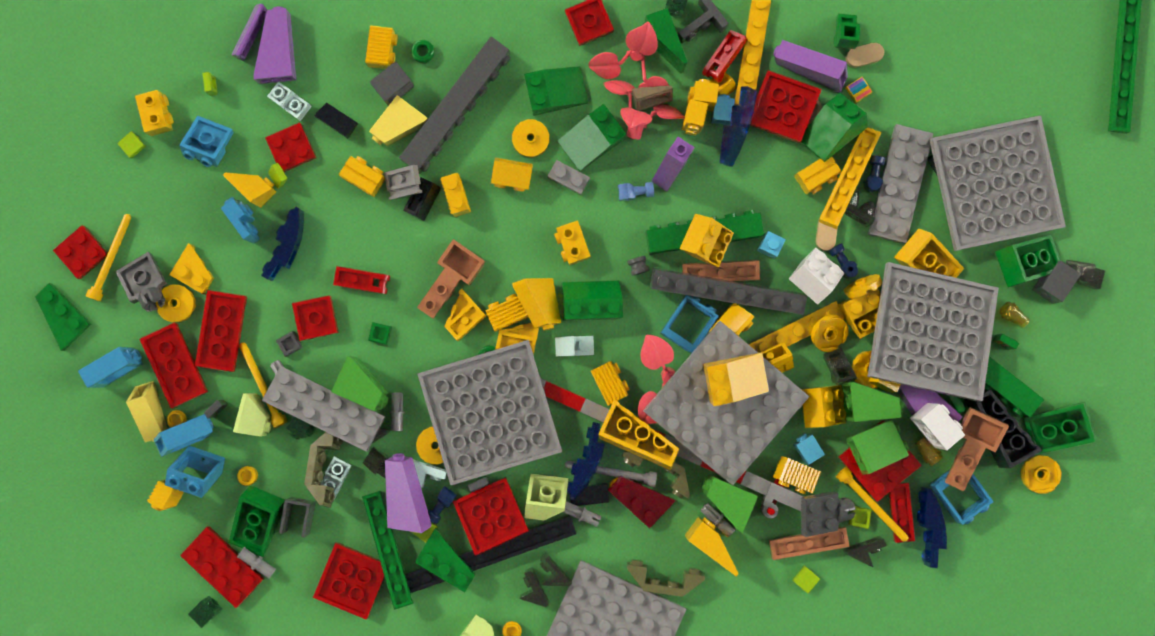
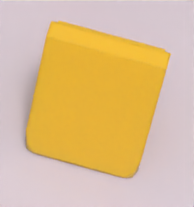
[710,72,737,95]

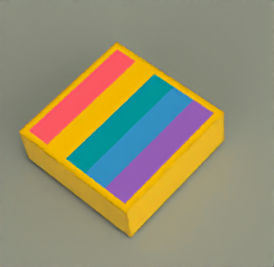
[845,77,873,104]

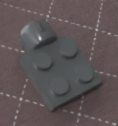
[116,251,167,312]
[801,491,856,537]

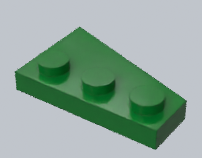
[35,283,91,351]
[415,528,475,593]

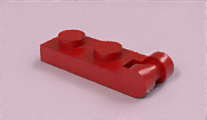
[702,30,747,82]
[333,266,390,294]

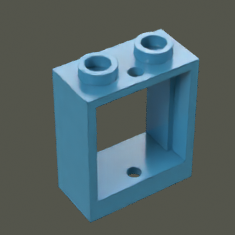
[660,295,719,354]
[78,347,143,388]
[153,414,214,457]
[165,446,225,498]
[929,470,994,525]

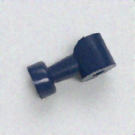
[863,155,886,193]
[829,243,858,279]
[428,486,457,524]

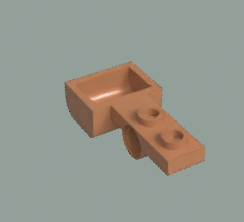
[417,239,485,319]
[945,407,1009,491]

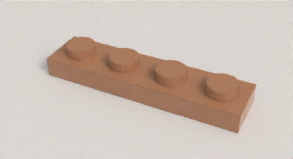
[682,260,760,281]
[769,527,850,560]

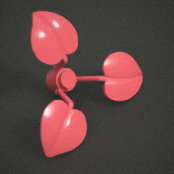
[588,22,669,96]
[603,80,685,140]
[638,334,676,424]

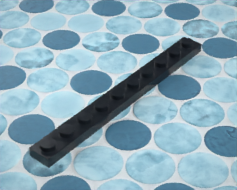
[405,515,577,593]

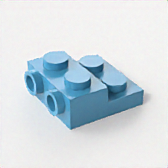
[179,116,234,167]
[221,197,260,244]

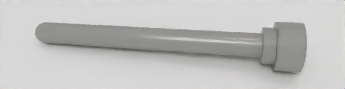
[565,461,657,488]

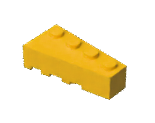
[598,399,679,470]

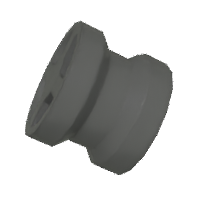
[627,256,650,276]

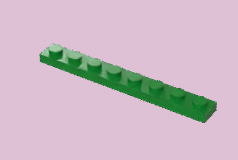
[1108,0,1142,134]

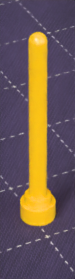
[85,214,131,302]
[239,342,288,428]
[835,466,909,542]

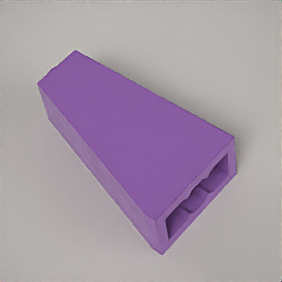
[253,6,296,84]
[773,40,848,93]
[651,137,695,192]
[898,384,962,445]
[385,453,431,533]

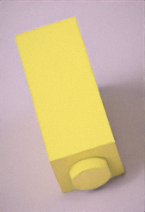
[369,95,428,146]
[126,381,168,442]

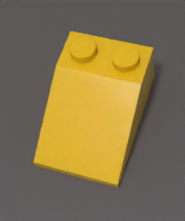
[894,229,964,278]
[703,352,769,406]
[685,517,739,576]

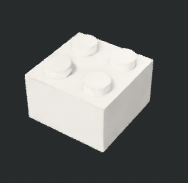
[789,248,844,305]
[910,403,965,450]

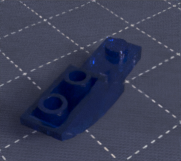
[261,207,304,281]
[567,422,604,500]
[917,487,947,568]

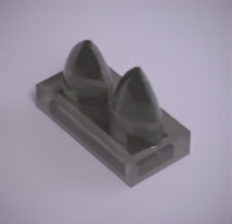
[844,188,875,227]

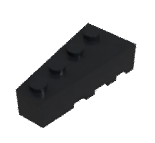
[964,390,1042,469]

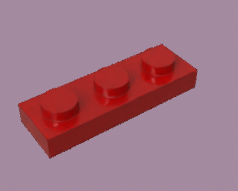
[889,482,915,543]

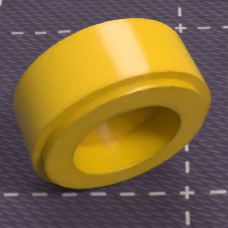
[237,466,258,486]

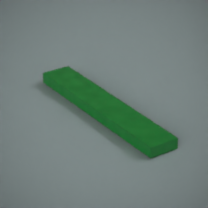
[362,491,414,610]

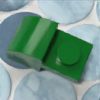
[834,13,860,49]

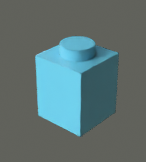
[711,94,735,125]
[757,231,786,259]
[793,433,825,465]

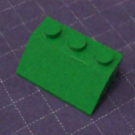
[562,280,623,321]

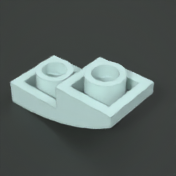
[267,81,312,121]
[320,456,352,500]

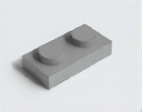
[548,160,590,195]

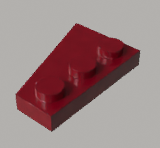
[608,476,676,529]

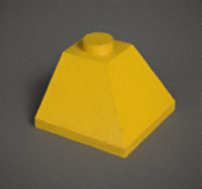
[223,172,277,208]

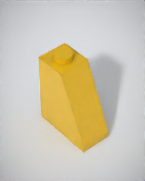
[512,278,561,331]

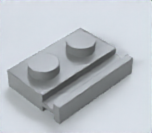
[384,165,422,200]

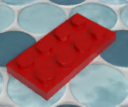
[195,290,247,372]
[139,323,208,409]
[180,526,265,608]

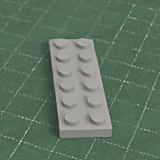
[868,124,933,244]
[262,366,385,452]

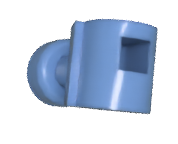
[618,182,654,201]

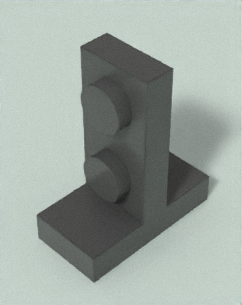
[678,0,729,44]

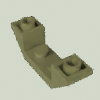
[304,432,343,508]
[622,451,690,499]
[626,560,705,597]

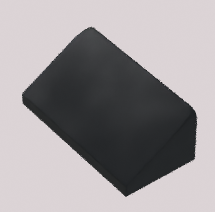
[314,103,358,139]
[403,177,441,221]
[569,483,609,506]

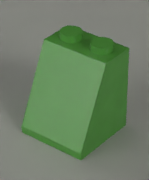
[331,356,389,411]
[841,382,903,422]
[846,419,909,475]
[701,474,758,533]

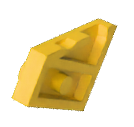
[169,243,214,294]
[444,288,486,341]
[495,322,539,355]

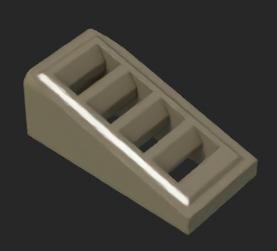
[632,85,673,111]

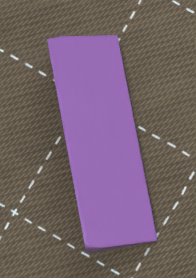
[232,3,267,61]

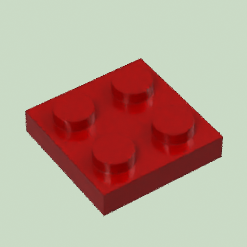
[565,0,614,46]
[265,122,316,172]
[53,225,108,279]
[292,295,339,341]

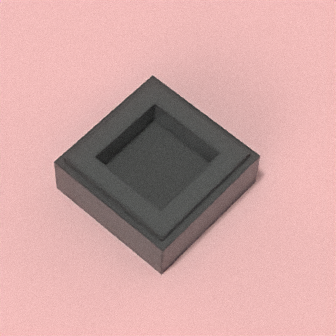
[276,331,303,357]
[204,400,228,418]
[468,477,490,492]

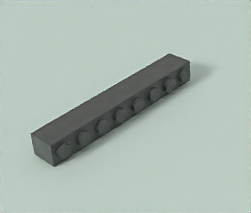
[399,37,511,174]
[650,267,808,315]

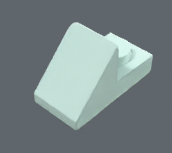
[555,336,594,357]
[413,459,447,488]

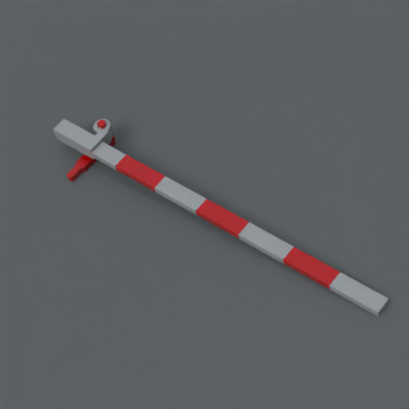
[541,379,804,519]

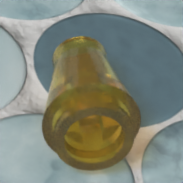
[999,302,1030,328]
[915,437,943,466]

